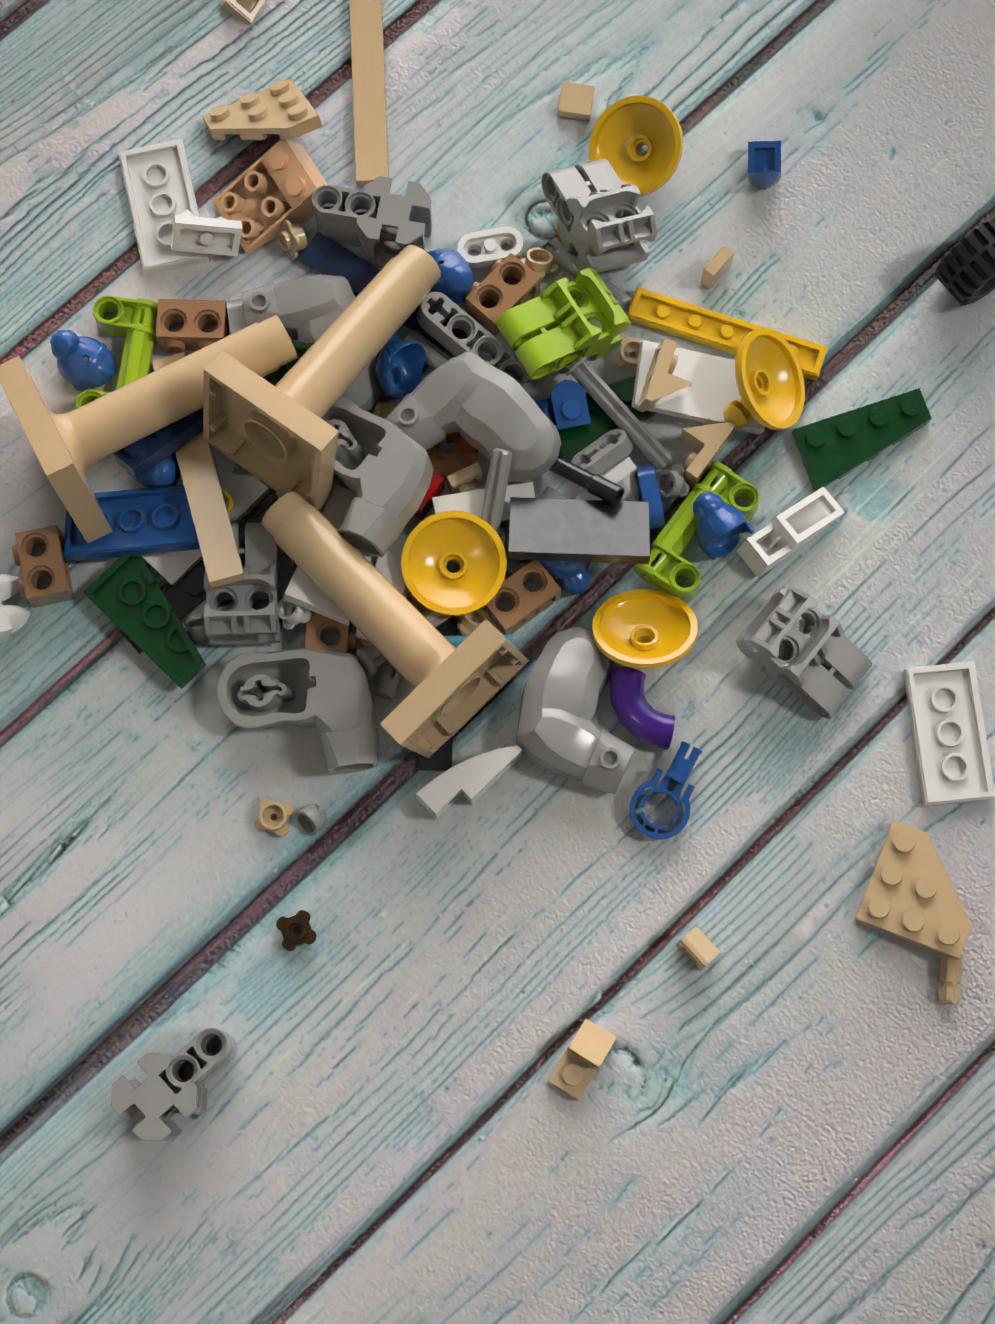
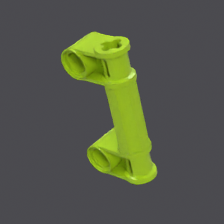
[76,295,158,409]
[633,461,760,602]

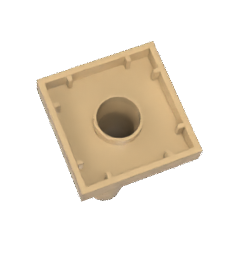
[203,245,441,511]
[0,315,298,544]
[261,491,529,758]

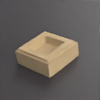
[557,81,595,121]
[701,245,734,289]
[447,462,483,494]

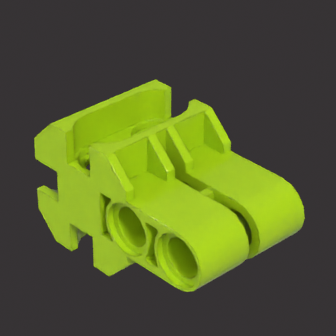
[495,267,632,380]

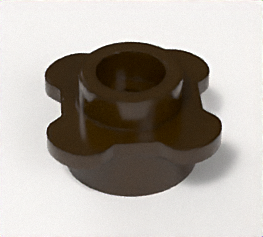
[276,910,317,951]

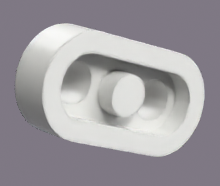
[458,227,523,269]

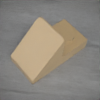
[636,338,692,412]
[680,422,736,488]
[548,1019,616,1101]

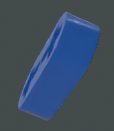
[635,465,665,530]

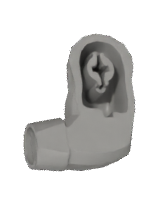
[242,275,382,412]
[385,352,562,482]
[322,397,434,558]
[515,627,635,794]
[217,648,378,773]

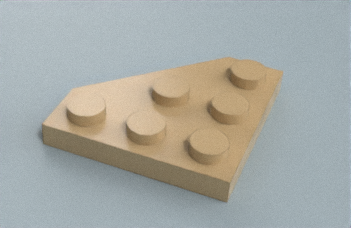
[202,79,323,140]
[856,820,972,961]

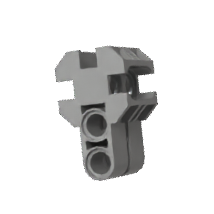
[541,158,657,273]
[312,176,433,268]
[204,522,282,645]
[735,586,872,719]
[111,1028,237,1141]

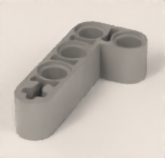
[416,292,531,388]

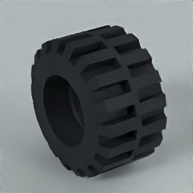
[935,219,995,306]

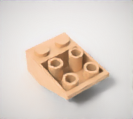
[213,140,328,253]

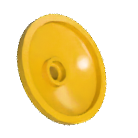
[589,96,683,197]
[735,328,805,430]
[401,511,507,616]
[592,589,698,669]

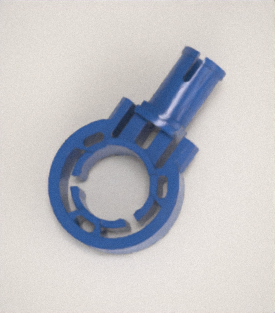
[630,741,702,840]

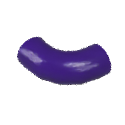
[610,667,675,750]

